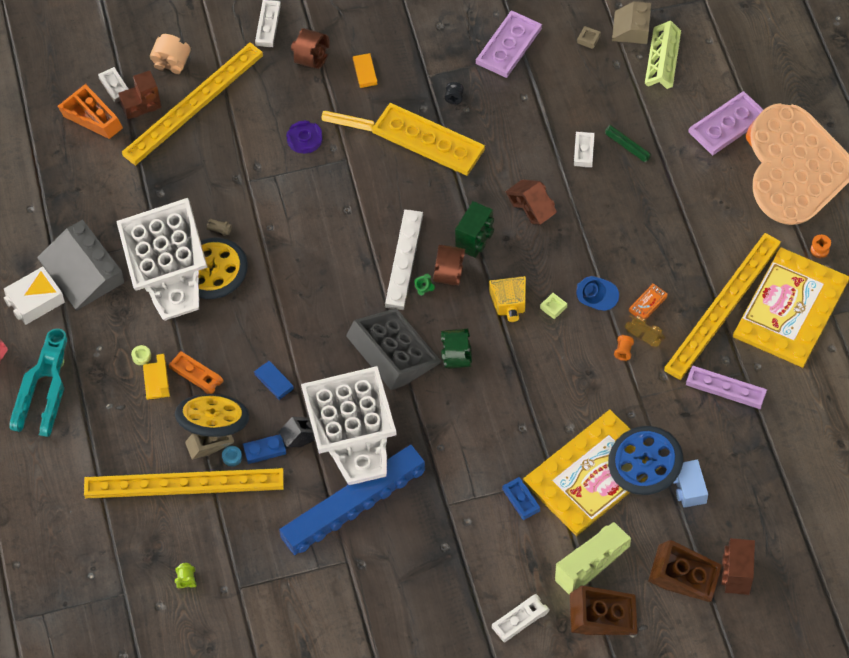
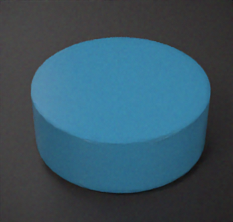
[222,446,242,466]

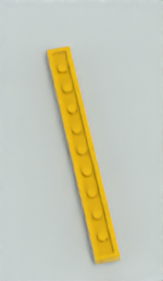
[122,43,263,166]
[664,233,781,380]
[84,468,284,499]

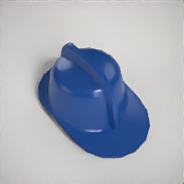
[576,276,619,311]

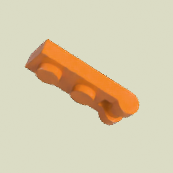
[169,351,224,394]

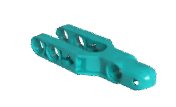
[9,329,67,437]

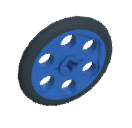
[608,426,683,495]

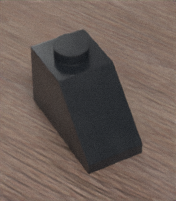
[279,417,315,448]

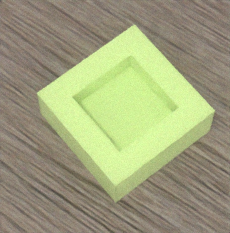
[540,293,567,319]

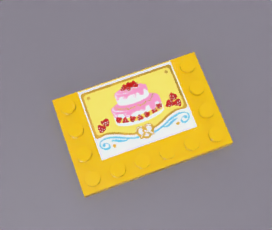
[733,247,849,368]
[523,410,661,536]

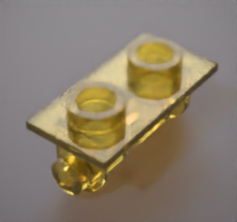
[625,315,665,347]

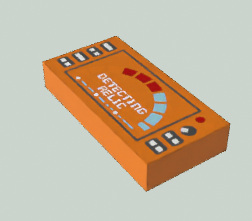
[629,284,668,322]

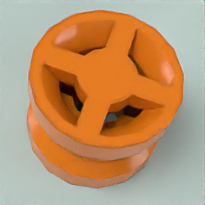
[811,234,831,258]

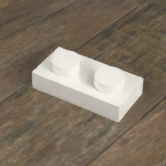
[98,67,128,103]
[574,132,594,167]

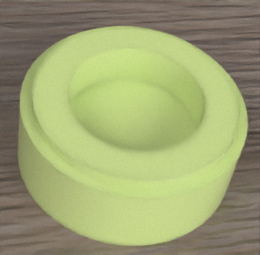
[131,345,151,365]

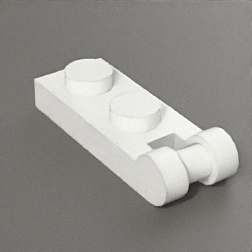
[492,594,550,643]

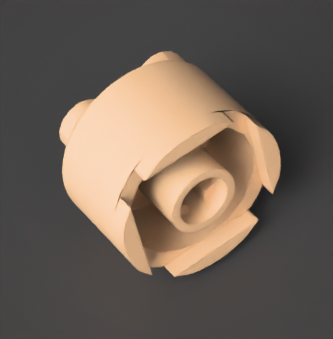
[150,34,191,74]

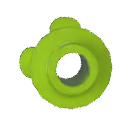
[175,563,196,588]

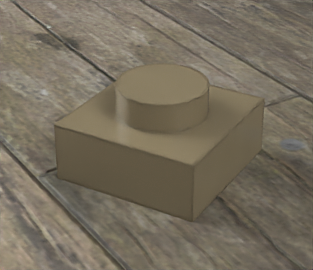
[577,26,601,49]

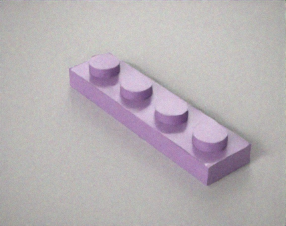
[686,366,767,409]

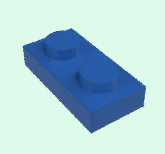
[243,434,286,464]
[502,477,540,520]

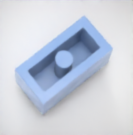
[673,459,708,508]

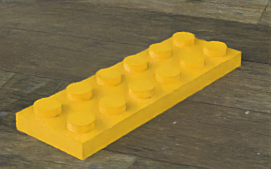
[372,103,485,176]

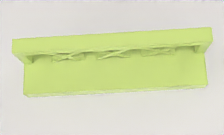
[645,21,681,89]

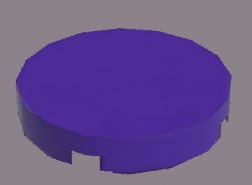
[286,120,323,154]

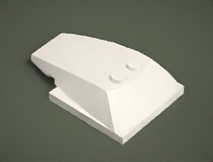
[117,198,208,320]
[301,366,396,485]

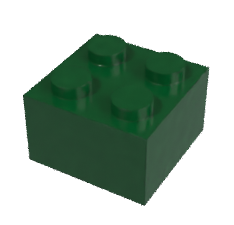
[455,201,494,258]

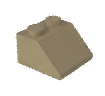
[612,1,651,44]

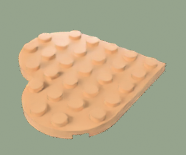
[751,103,849,225]

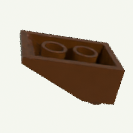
[648,540,722,602]
[570,585,637,635]

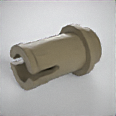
[207,218,232,236]

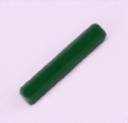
[605,125,651,162]

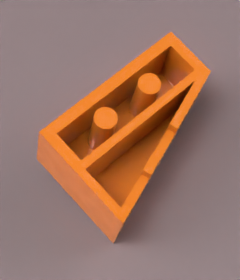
[58,84,123,139]

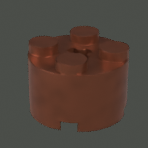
[291,28,330,69]
[433,245,465,286]

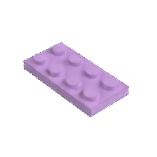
[476,10,542,78]
[689,91,763,155]

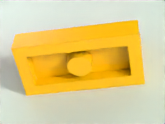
[143,354,170,400]

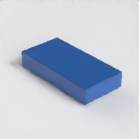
[254,361,294,400]

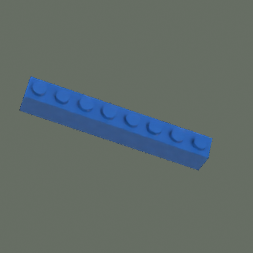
[279,445,425,555]

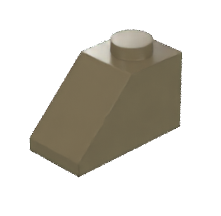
[185,433,234,460]

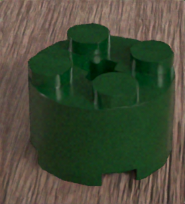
[441,328,472,369]

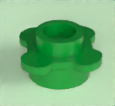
[414,274,435,295]

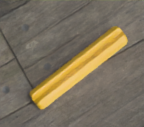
[322,111,374,131]

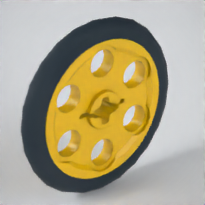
[198,238,248,299]
[175,394,250,437]

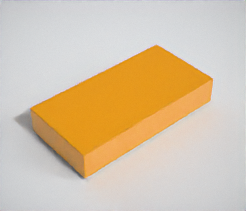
[353,53,377,88]

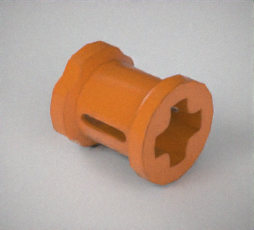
[614,335,634,361]

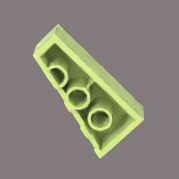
[555,522,631,595]

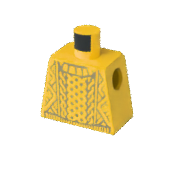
[489,276,526,322]

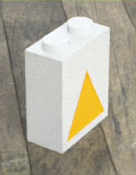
[4,267,65,325]

